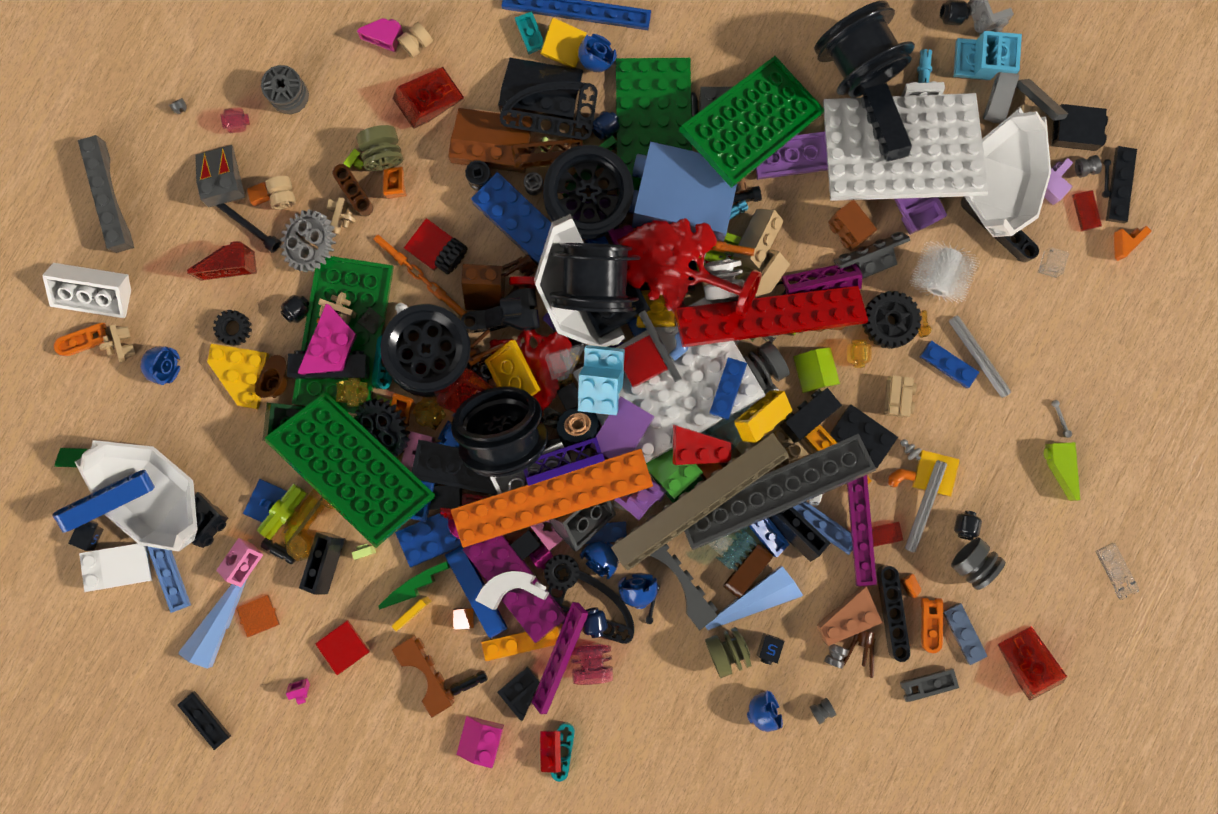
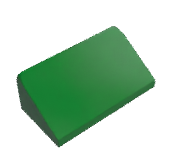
[54,448,88,468]

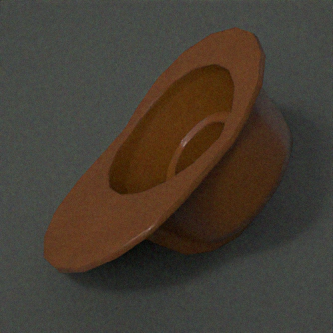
[255,355,287,398]

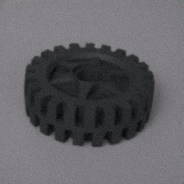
[862,291,922,349]

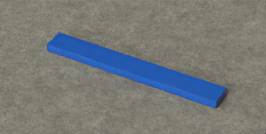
[502,0,651,30]

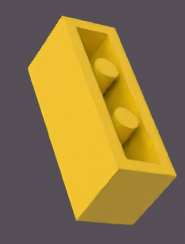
[734,390,792,443]

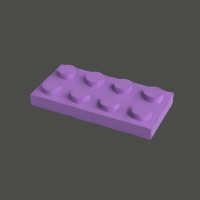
[755,131,828,180]

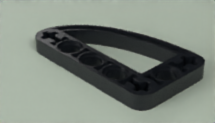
[499,81,598,140]
[548,565,634,644]

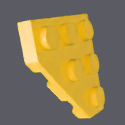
[207,344,269,409]

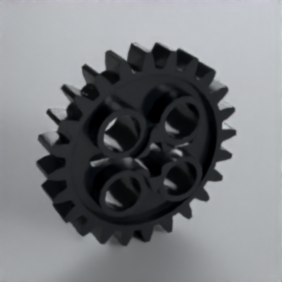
[353,398,410,457]

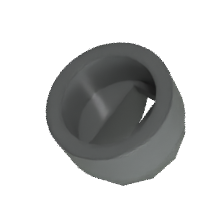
[169,98,187,114]

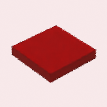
[404,218,453,271]
[624,335,668,388]
[315,620,370,675]

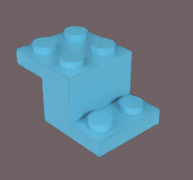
[953,31,1022,80]
[578,345,625,415]

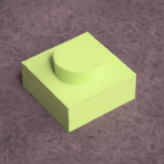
[352,544,376,560]

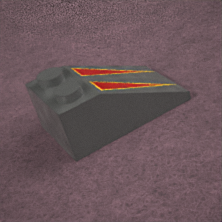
[195,145,245,207]

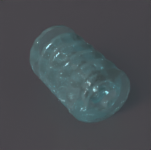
[715,529,757,570]

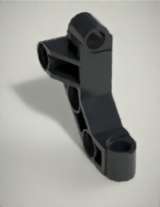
[461,288,540,333]

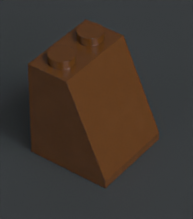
[461,264,505,311]

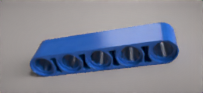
[52,470,155,533]
[445,546,508,639]

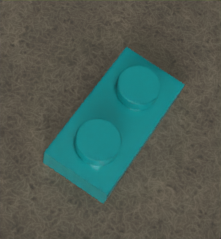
[515,11,544,54]

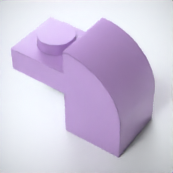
[1044,158,1073,205]

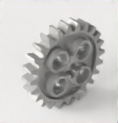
[280,209,336,272]

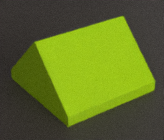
[793,347,840,393]

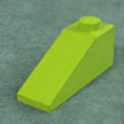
[1044,442,1080,501]

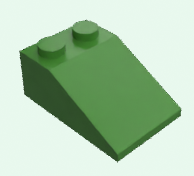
[646,448,703,499]

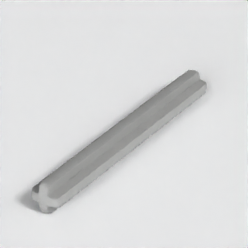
[949,315,1011,398]
[905,460,947,552]

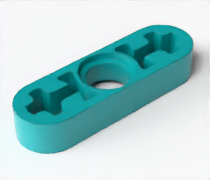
[372,335,392,389]
[551,722,575,782]

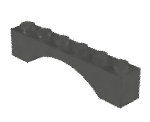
[78,135,134,253]
[641,523,718,631]

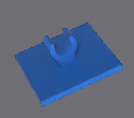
[243,479,287,522]

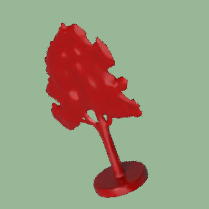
[617,218,762,317]
[489,276,572,411]

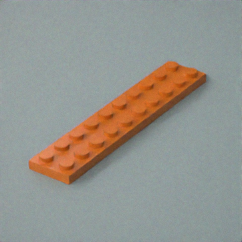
[451,448,653,548]

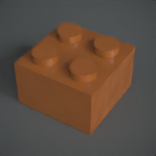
[828,199,877,251]

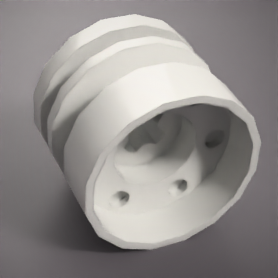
[704,259,744,300]

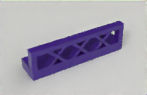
[523,437,605,486]

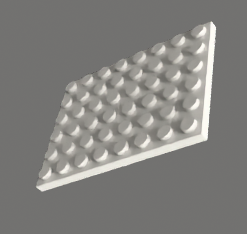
[823,93,989,201]
[572,297,765,463]

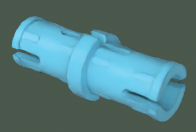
[917,49,932,83]

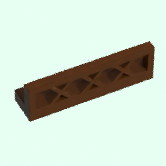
[511,139,584,169]

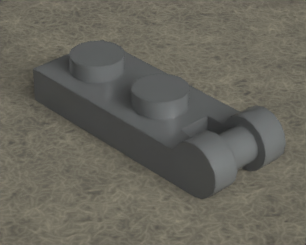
[900,668,959,702]

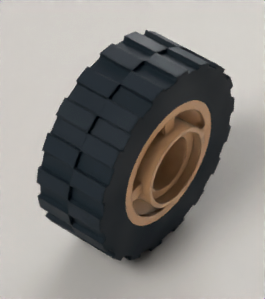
[557,407,601,450]

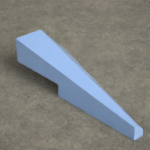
[705,566,803,630]
[178,579,247,669]

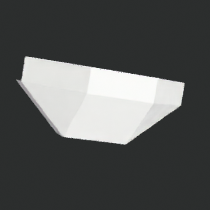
[964,108,1051,237]
[534,214,625,347]
[75,440,197,551]

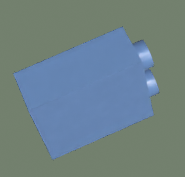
[628,142,737,242]

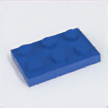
[395,513,462,568]

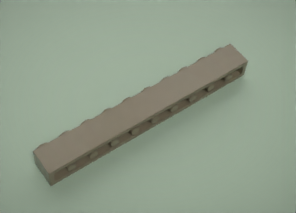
[611,433,789,570]

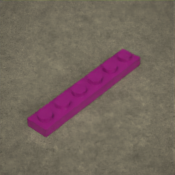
[847,475,877,586]
[531,602,588,714]

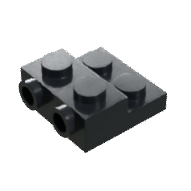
[192,492,229,548]

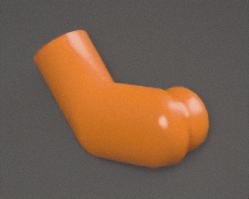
[888,469,916,487]

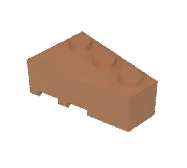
[816,586,882,646]

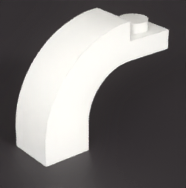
[476,571,549,610]

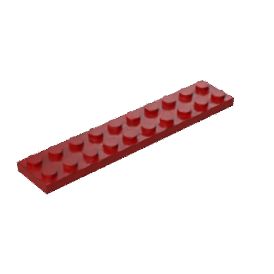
[674,286,868,347]

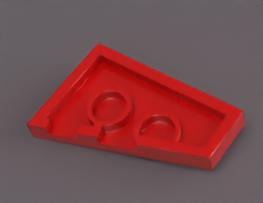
[673,424,731,465]

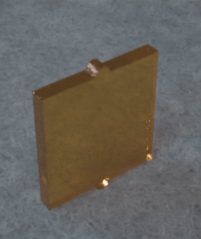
[236,595,280,638]

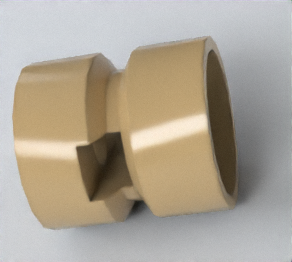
[397,22,433,58]
[265,176,296,210]

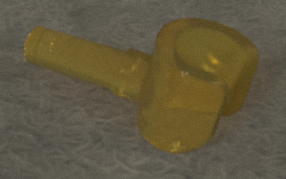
[918,310,931,338]

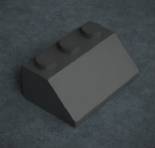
[550,501,616,552]

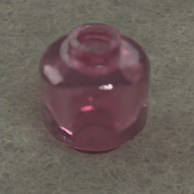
[220,107,250,134]

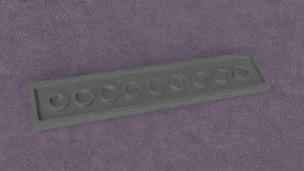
[684,434,876,550]

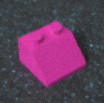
[456,715,504,768]

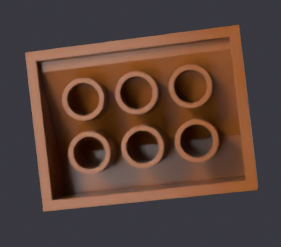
[448,108,532,173]

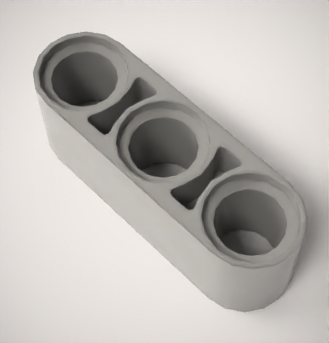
[983,72,1019,124]

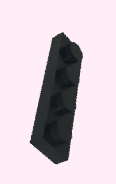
[1106,146,1137,224]

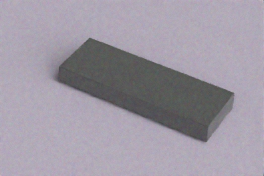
[1016,79,1068,121]

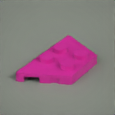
[298,304,357,375]

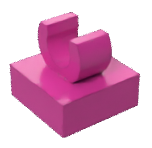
[529,544,553,570]
[286,678,310,705]

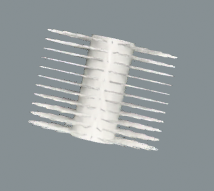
[910,241,980,303]

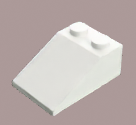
[79,544,152,592]

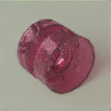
[571,643,613,685]

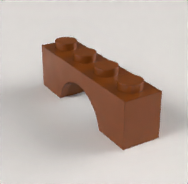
[392,635,455,718]

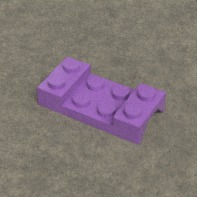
[894,197,947,235]
[593,452,666,520]

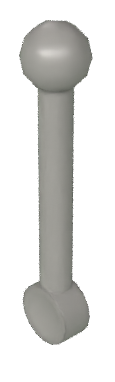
[1052,400,1072,438]

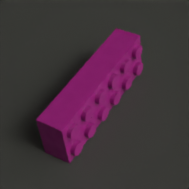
[463,535,567,643]

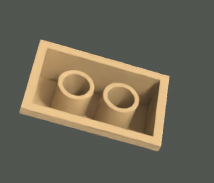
[734,249,790,299]

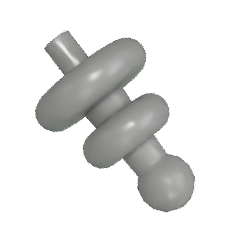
[900,439,922,461]

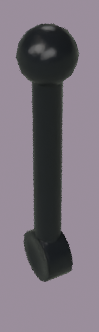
[1102,159,1111,198]
[645,584,660,624]

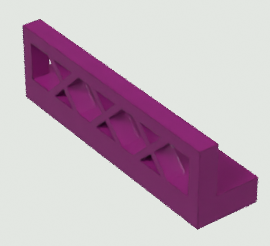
[782,263,862,295]

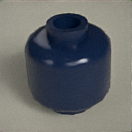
[592,111,620,140]
[582,607,608,638]

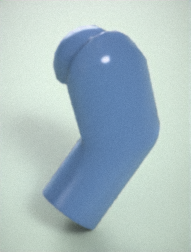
[669,332,688,361]

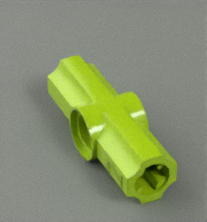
[257,484,308,540]

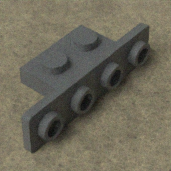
[834,232,910,278]

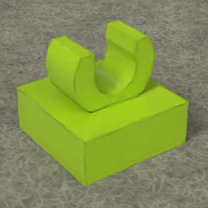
[343,148,364,170]

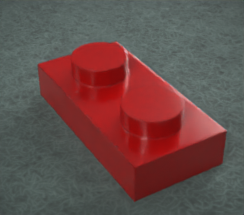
[540,731,561,773]

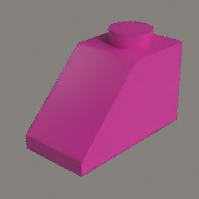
[357,18,403,52]

